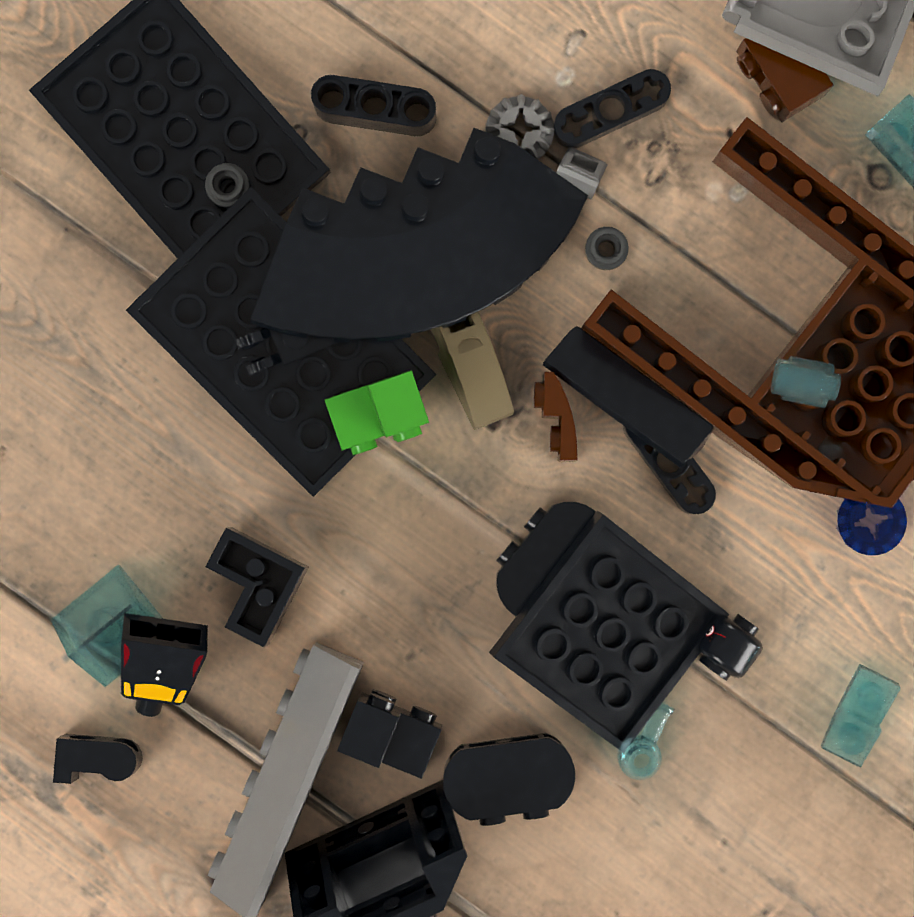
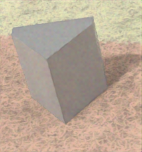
[556,147,608,200]

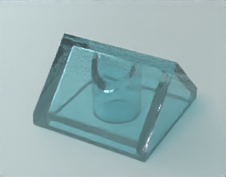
[51,565,163,687]

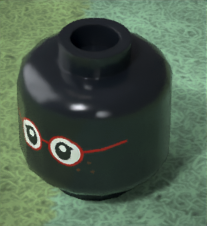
[699,614,763,681]

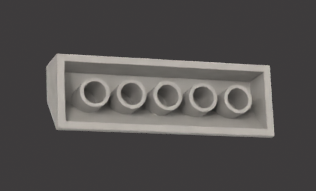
[208,642,364,917]

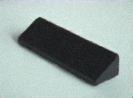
[543,326,714,469]

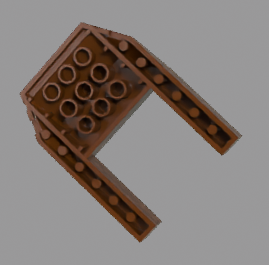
[582,117,914,508]

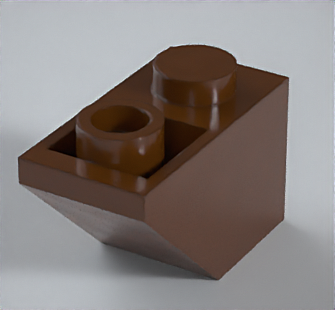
[736,38,834,122]

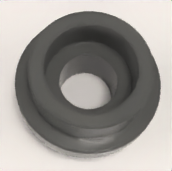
[205,163,250,208]
[585,227,629,270]

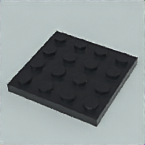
[489,511,729,753]

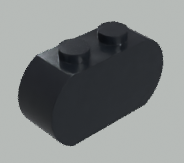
[496,502,596,616]
[443,733,575,826]

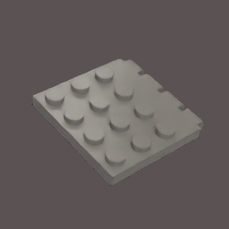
[722,0,914,96]

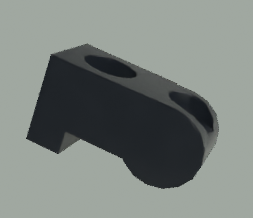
[53,734,143,784]

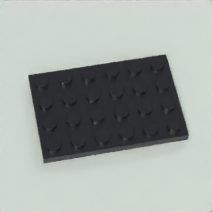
[29,0,331,259]
[126,187,437,497]

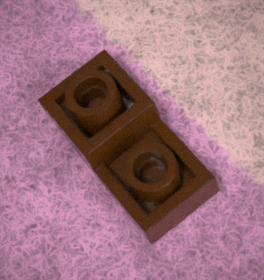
[534,372,578,462]

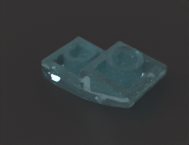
[821,664,901,768]

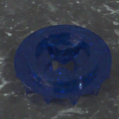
[836,499,907,555]

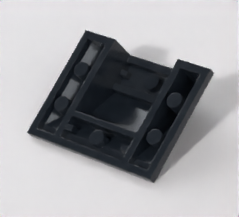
[285,780,468,917]

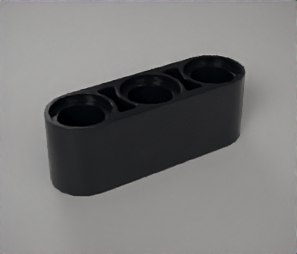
[311,75,436,136]

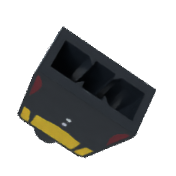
[121,613,208,717]

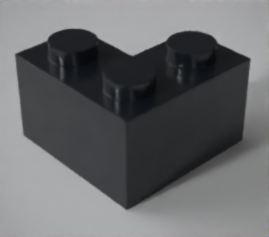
[206,527,309,647]
[337,689,442,779]

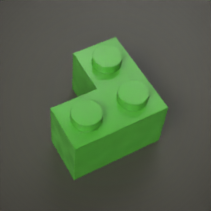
[324,371,429,455]

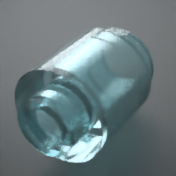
[771,356,841,408]

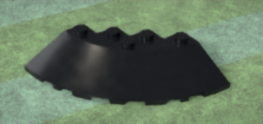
[250,128,588,343]

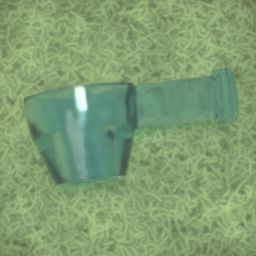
[617,702,675,780]

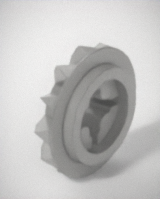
[486,94,554,159]

